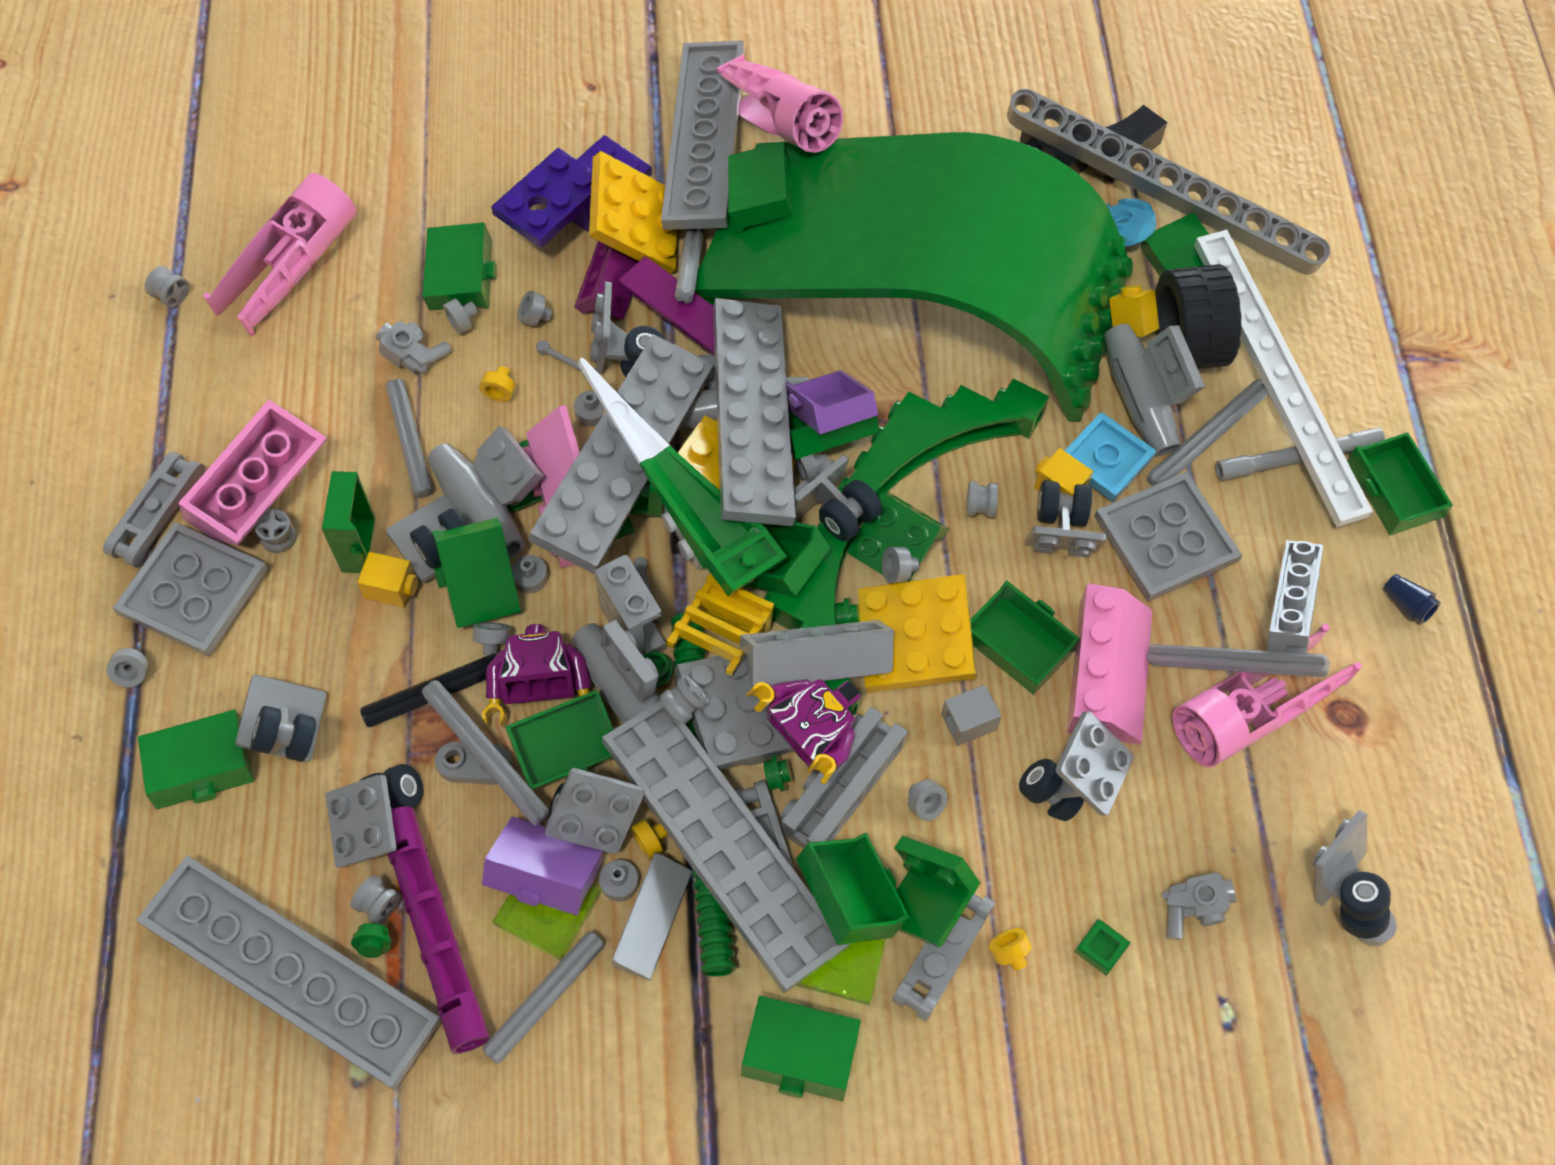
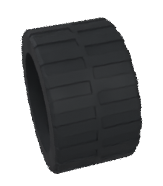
[1155,264,1242,369]

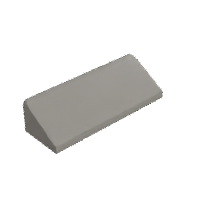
[612,853,692,980]

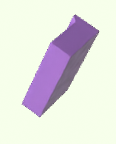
[785,370,878,434]
[482,816,605,916]

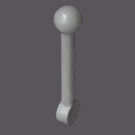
[536,341,594,378]
[633,557,663,623]

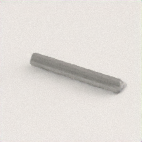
[675,229,704,304]
[386,378,433,498]
[482,931,604,1064]

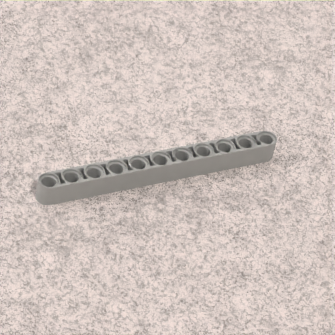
[1007,89,1331,275]

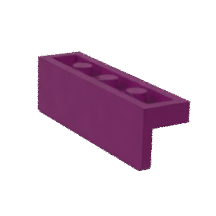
[574,241,639,321]
[620,256,715,356]

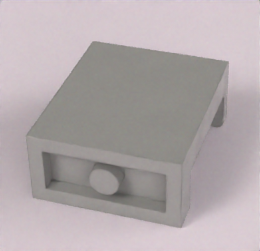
[594,555,666,656]

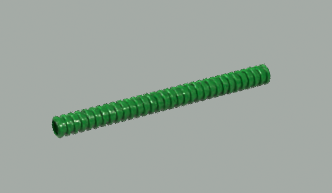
[670,612,736,977]

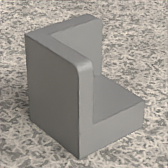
[941,685,1001,746]

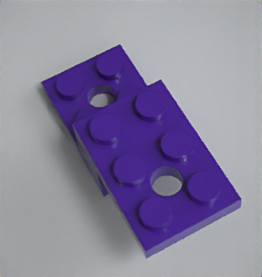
[491,135,652,248]

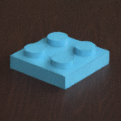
[1065,412,1156,502]

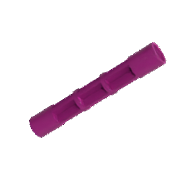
[387,806,490,1054]

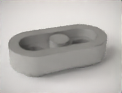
[435,742,512,785]

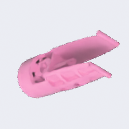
[716,55,843,153]
[203,173,357,336]
[1172,624,1362,768]

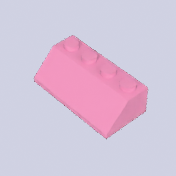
[178,400,327,546]
[522,405,580,568]
[1067,583,1152,745]

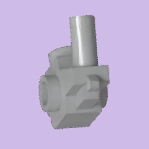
[376,322,451,374]
[1162,872,1237,940]

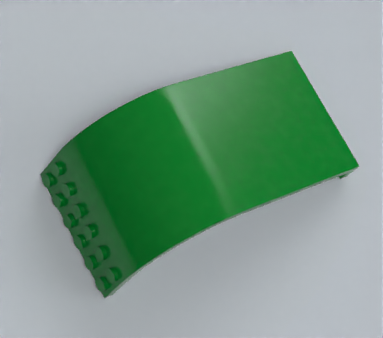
[695,132,1133,422]

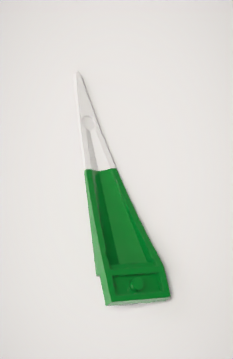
[578,357,787,597]

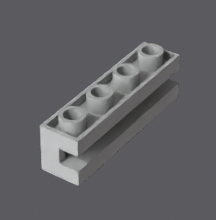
[1267,540,1324,653]
[780,707,908,849]

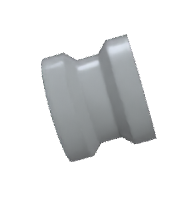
[145,266,189,308]
[966,481,998,518]
[254,509,297,553]
[660,675,709,724]
[350,875,401,924]

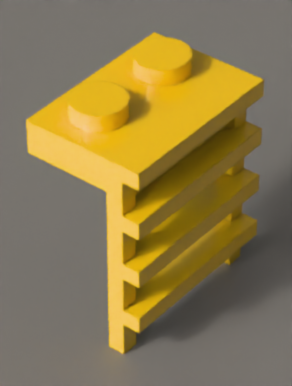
[666,573,774,676]

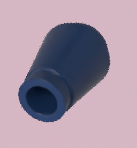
[1383,574,1441,624]

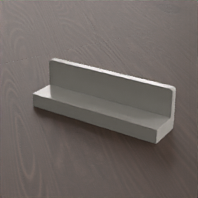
[740,620,894,687]

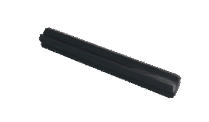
[360,653,496,727]

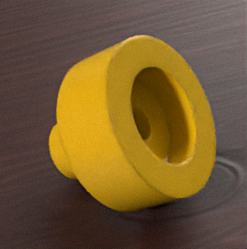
[479,366,516,402]
[630,819,668,860]
[989,928,1032,971]

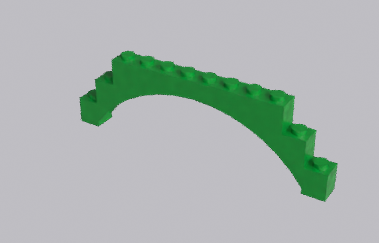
[764,378,1049,716]

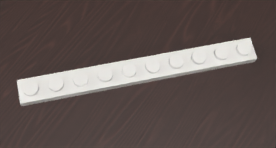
[1194,230,1373,527]

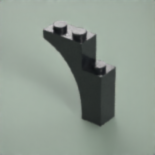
[1020,105,1167,184]

